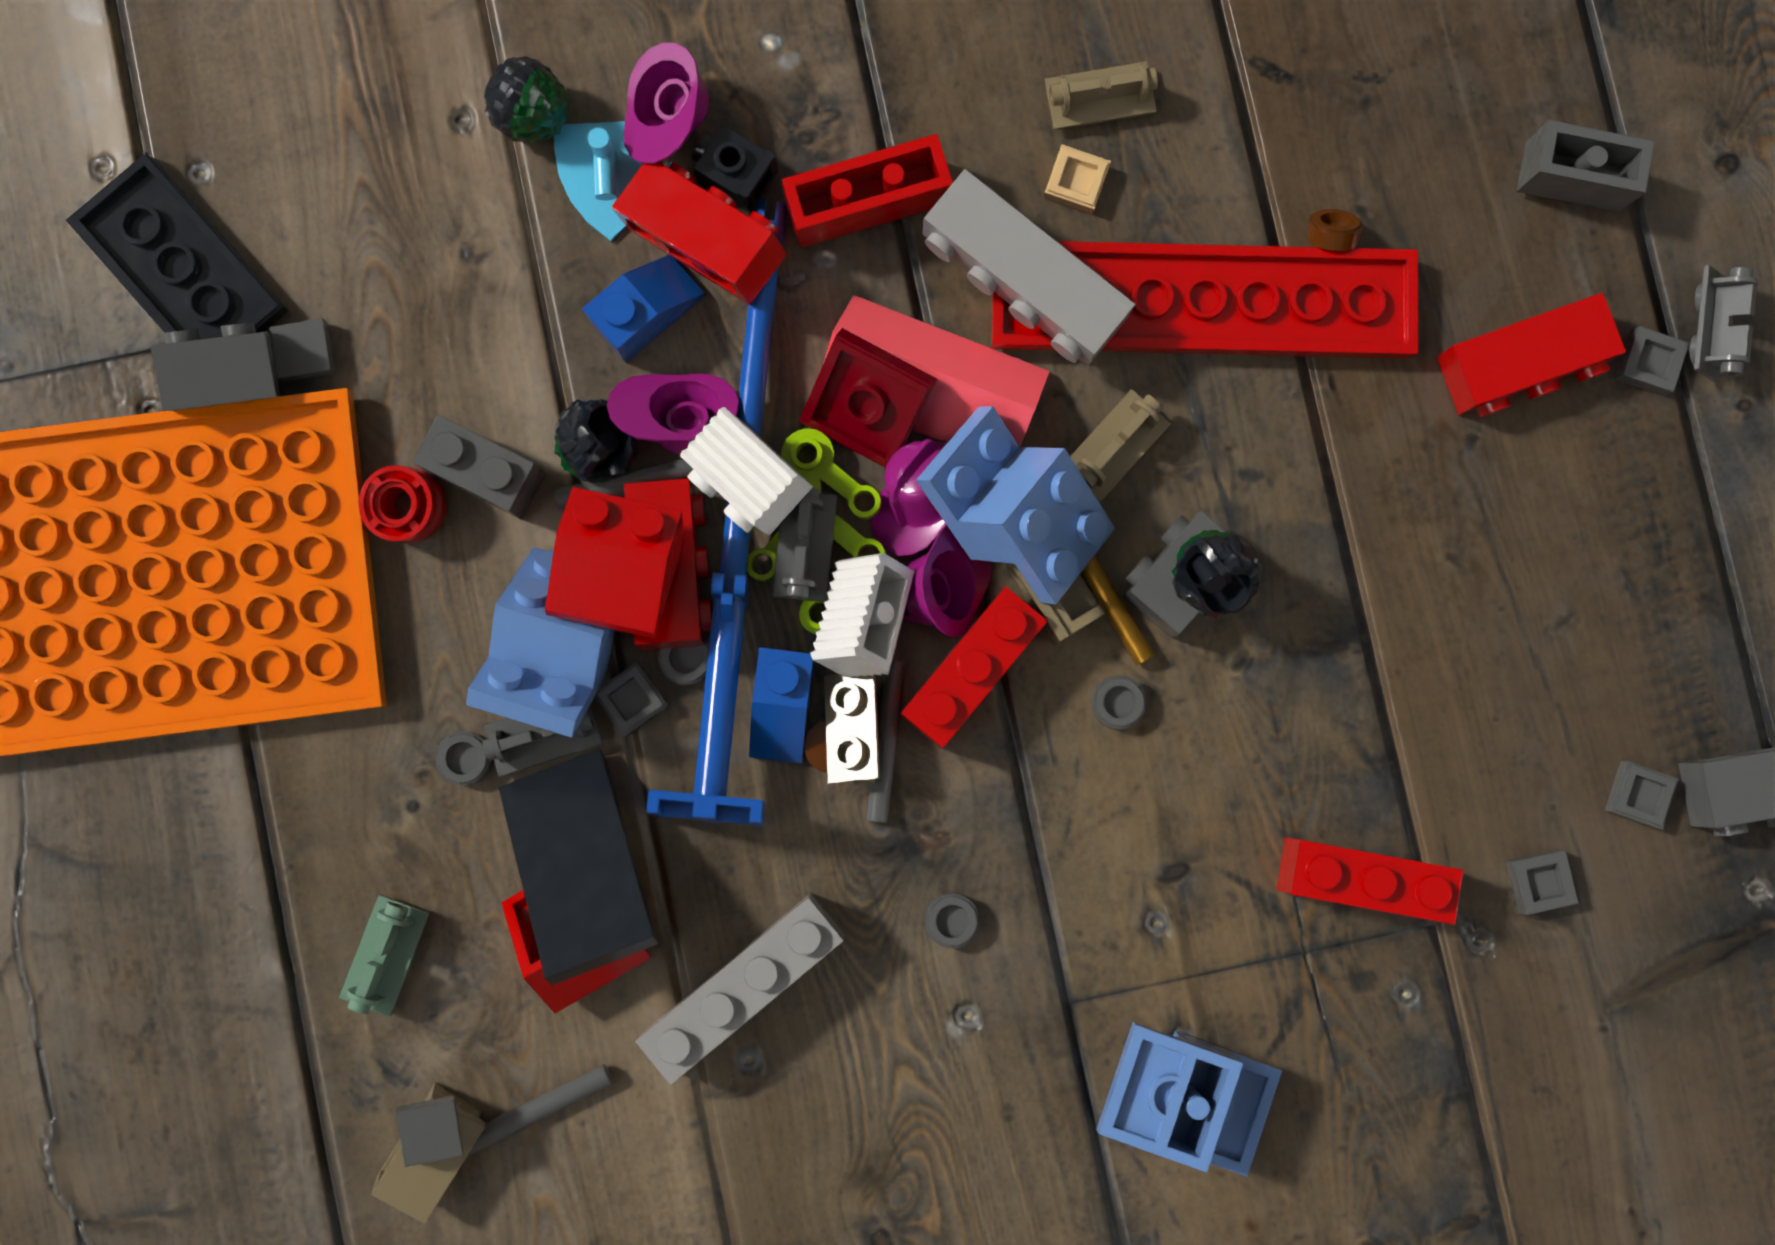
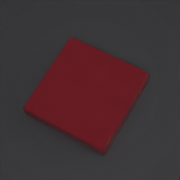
[799,328,938,468]

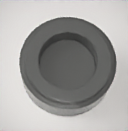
[659,639,709,686]
[1091,675,1146,729]
[435,731,493,785]
[925,892,979,949]

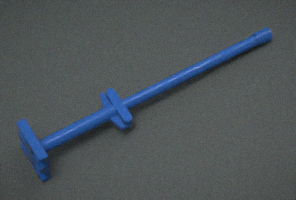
[646,200,787,828]

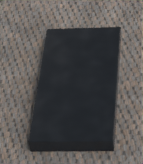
[66,152,289,340]
[498,749,659,986]

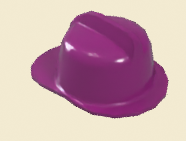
[624,42,710,164]
[607,374,739,456]
[871,439,948,557]
[903,524,992,637]

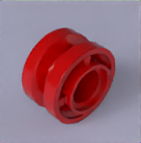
[359,465,447,542]

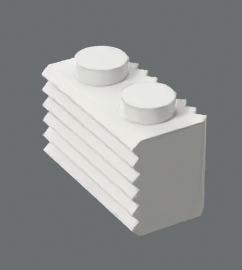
[680,407,813,536]
[810,553,914,678]

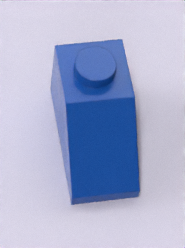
[582,255,705,363]
[749,647,815,764]

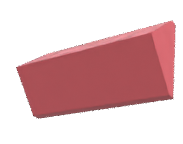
[823,295,1050,447]

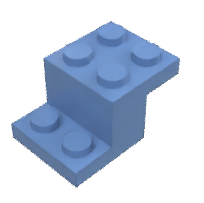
[916,406,1115,604]
[466,547,615,738]
[1096,1022,1282,1177]

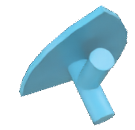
[554,121,642,242]

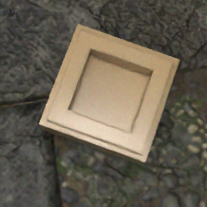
[1043,144,1111,215]

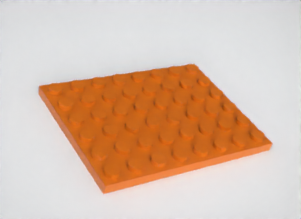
[0,388,387,758]

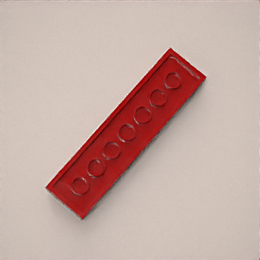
[991,241,1418,359]

